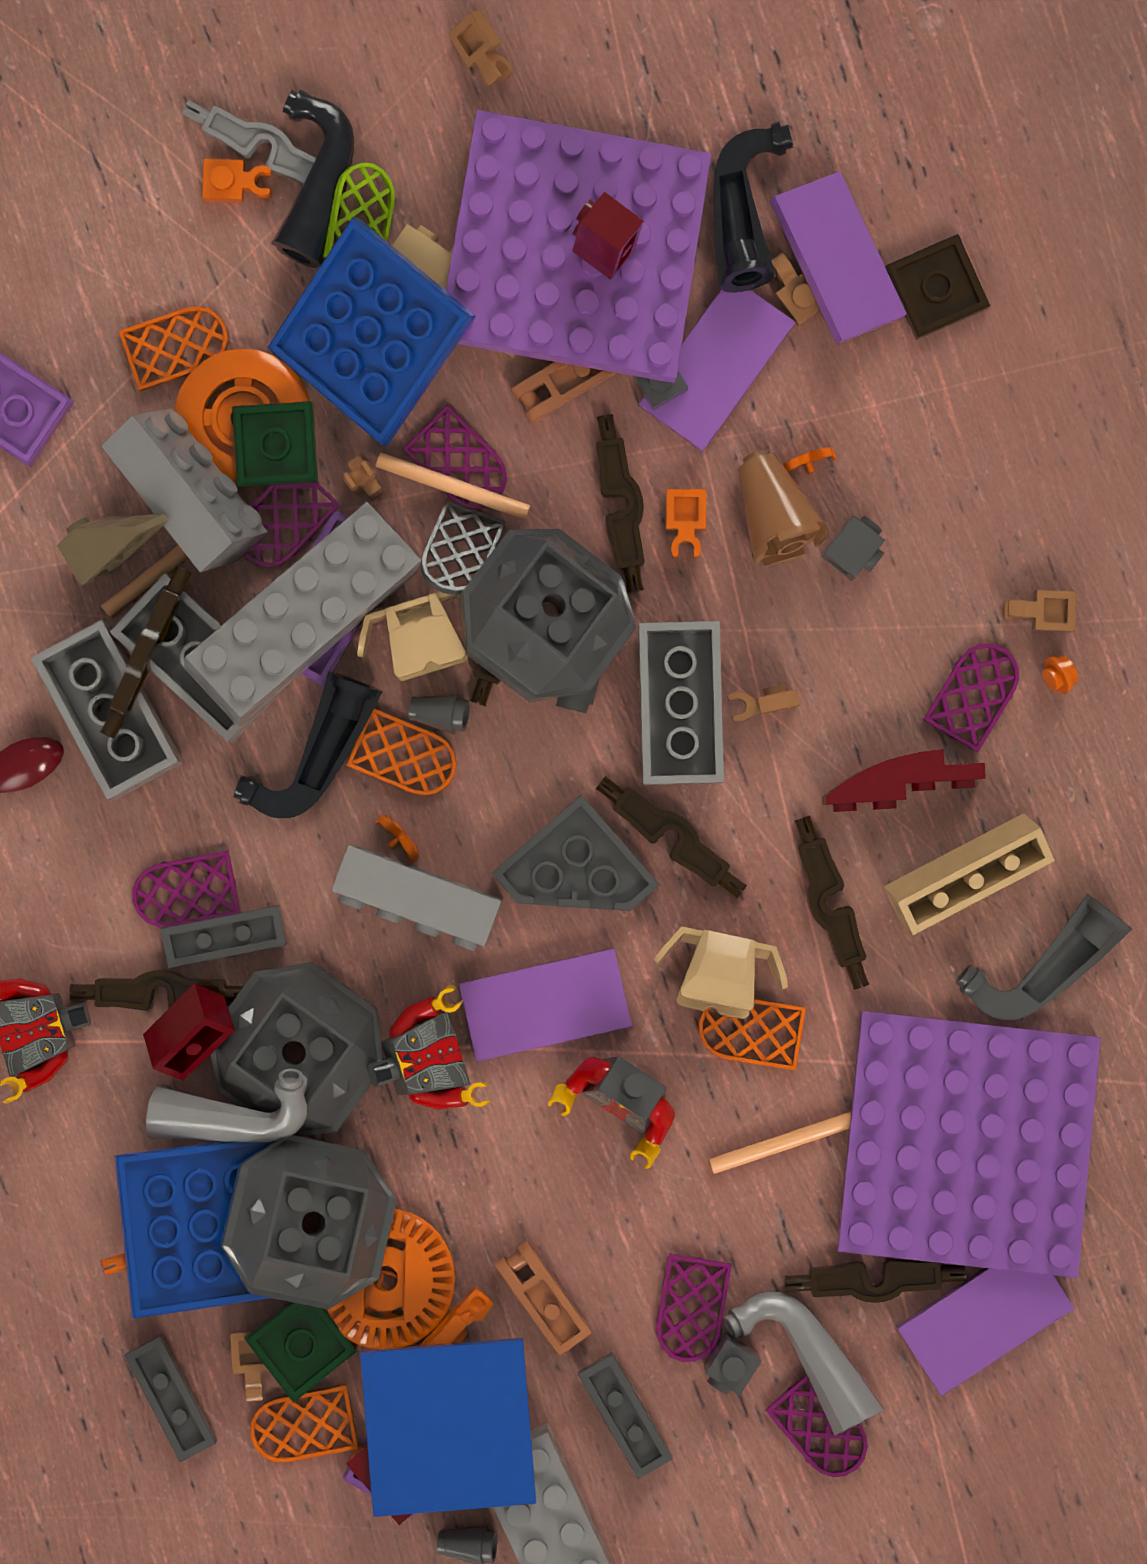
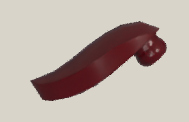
[0,737,64,793]

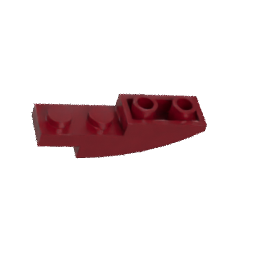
[822,749,986,812]

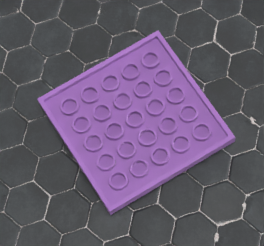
[446,110,711,383]
[837,1011,1101,1278]

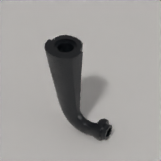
[271,89,354,268]
[714,121,793,293]
[233,672,382,818]

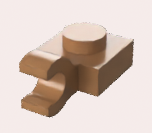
[448,10,514,85]
[771,252,820,327]
[342,455,385,501]
[1003,590,1077,632]
[727,684,800,722]
[230,1330,269,1402]

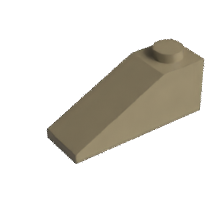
[57,514,169,586]

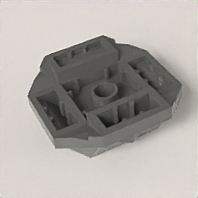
[460,529,636,703]
[211,962,384,1137]
[220,1135,397,1310]

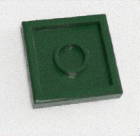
[232,401,318,488]
[244,1302,357,1403]

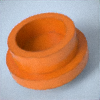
[1042,655,1078,694]

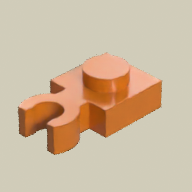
[202,159,272,203]
[666,489,706,558]

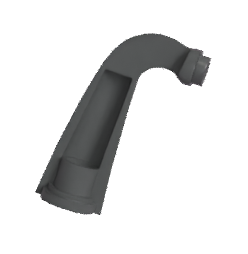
[956,893,1132,1020]

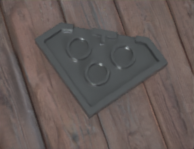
[491,795,660,911]

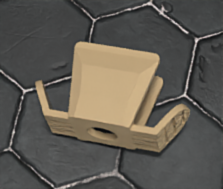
[357,592,468,681]
[654,927,788,1019]

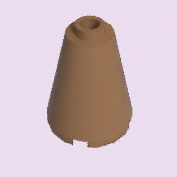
[738,450,829,566]

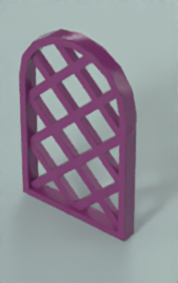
[403,405,507,510]
[244,482,341,567]
[923,644,1019,753]
[132,851,240,927]
[656,1253,732,1362]
[765,1374,868,1477]

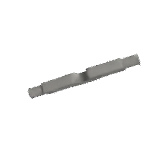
[182,100,316,185]

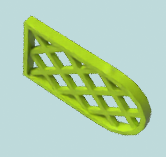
[323,163,395,258]

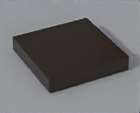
[885,234,990,340]

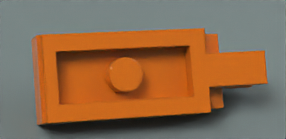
[419,1286,494,1346]

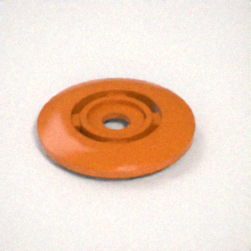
[174,349,311,488]
[325,1209,456,1349]

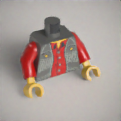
[0,978,91,1104]
[368,985,492,1110]
[548,1056,675,1169]

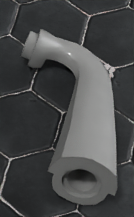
[146,1069,307,1143]
[723,1291,885,1436]

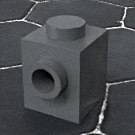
[821,515,885,581]
[704,1331,761,1396]

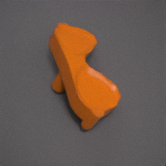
[783,447,837,474]
[375,814,420,864]

